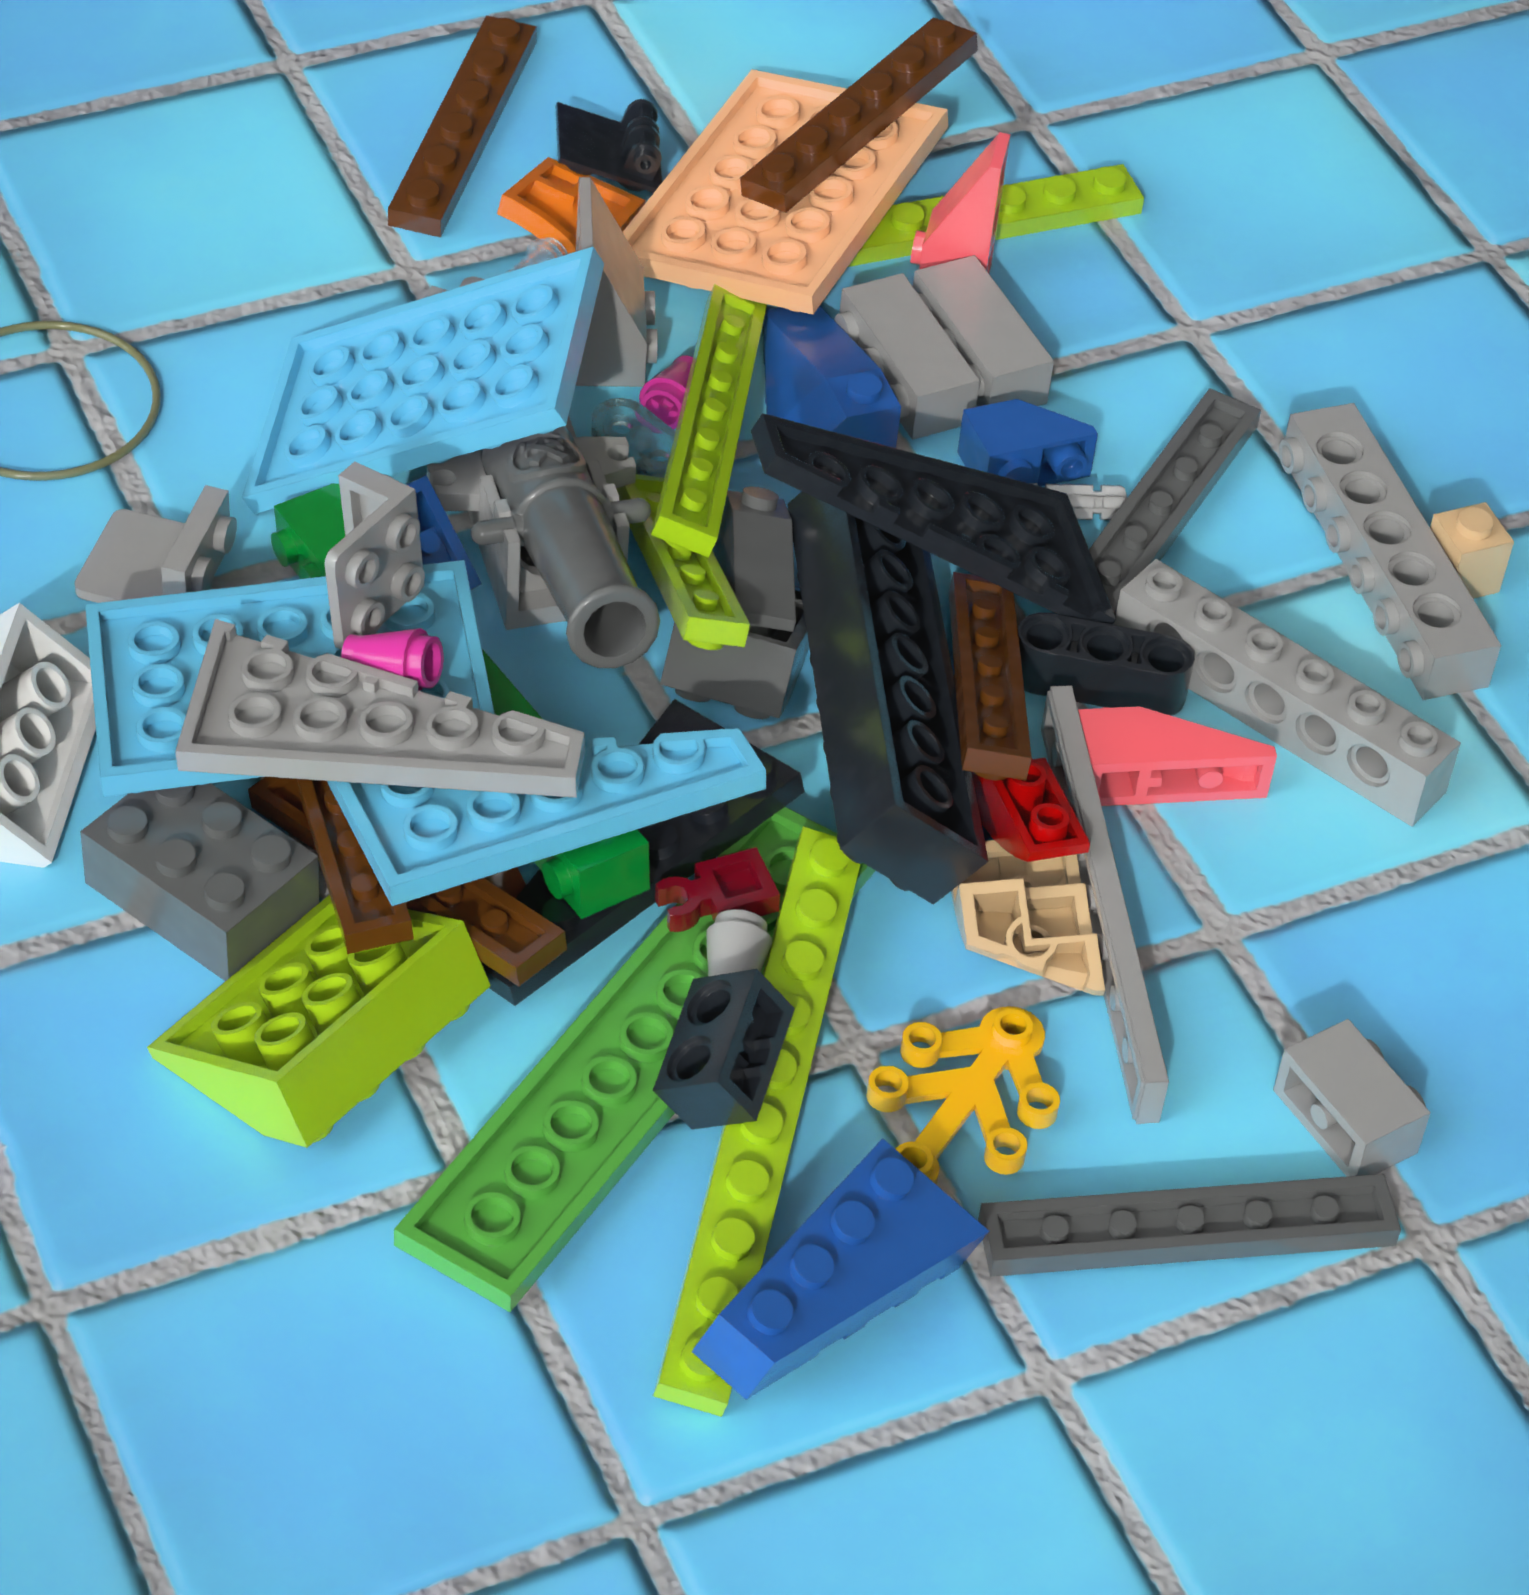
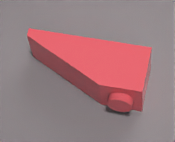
[910,132,1011,273]
[1078,706,1277,806]

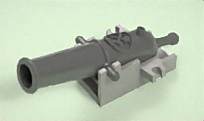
[427,416,660,668]

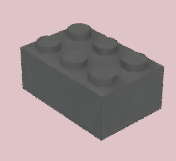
[80,783,320,981]

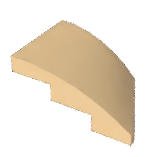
[951,840,1105,996]

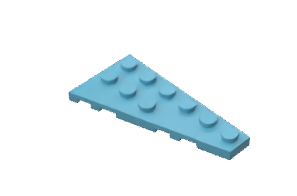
[327,728,766,906]

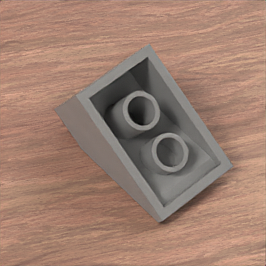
[576,177,658,387]

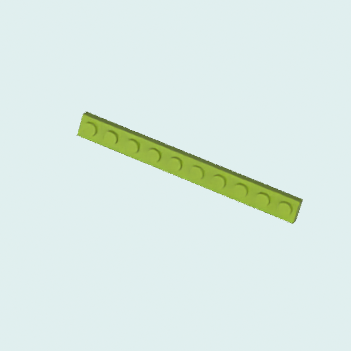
[653,826,861,1417]

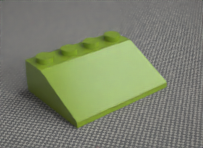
[147,895,491,1148]

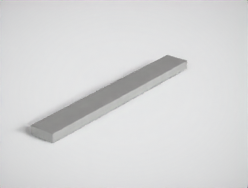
[1041,686,1169,1124]

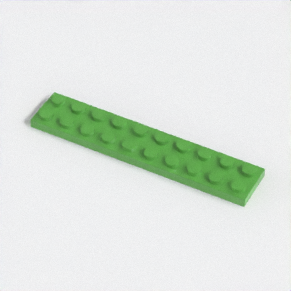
[394,807,876,1312]

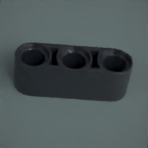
[1018,613,1195,716]

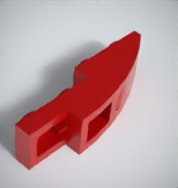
[972,757,1090,862]

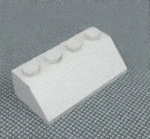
[0,603,96,868]

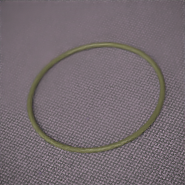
[0,321,161,481]

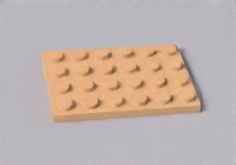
[623,69,948,315]

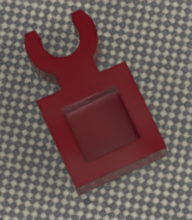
[655,847,780,932]

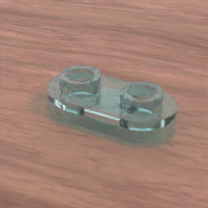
[591,398,676,478]

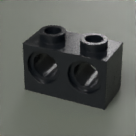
[653,969,795,1130]

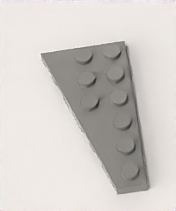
[175,619,585,798]

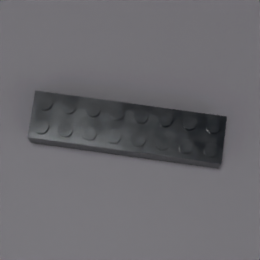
[788,491,989,905]

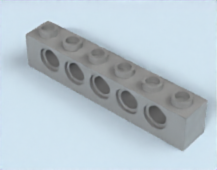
[1279,403,1501,700]
[1114,559,1461,827]

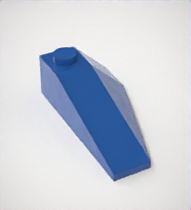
[762,306,901,448]

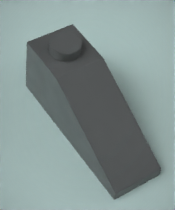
[712,486,796,632]

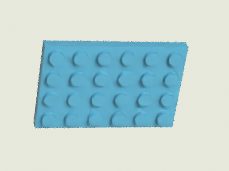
[242,246,604,514]
[85,560,495,797]

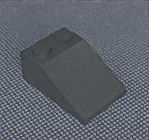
[660,586,809,719]

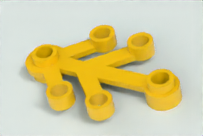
[866,1006,1060,1185]

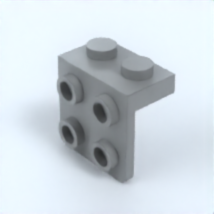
[325,461,425,650]
[75,485,237,603]

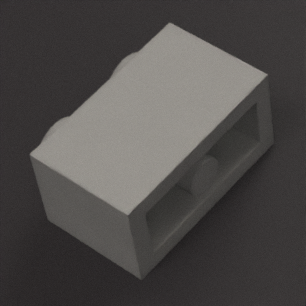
[1273,1019,1431,1177]

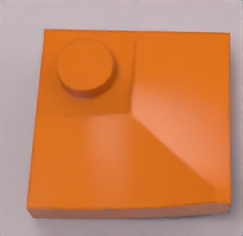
[497,157,646,256]

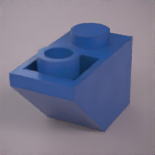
[957,399,1098,486]

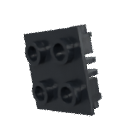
[555,99,662,193]

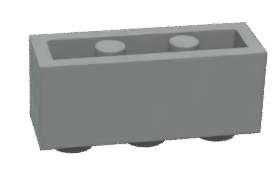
[913,255,1054,407]
[834,273,980,440]

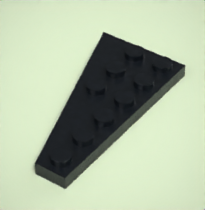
[751,413,1116,625]
[481,699,805,1006]

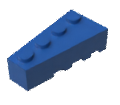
[692,1138,989,1400]

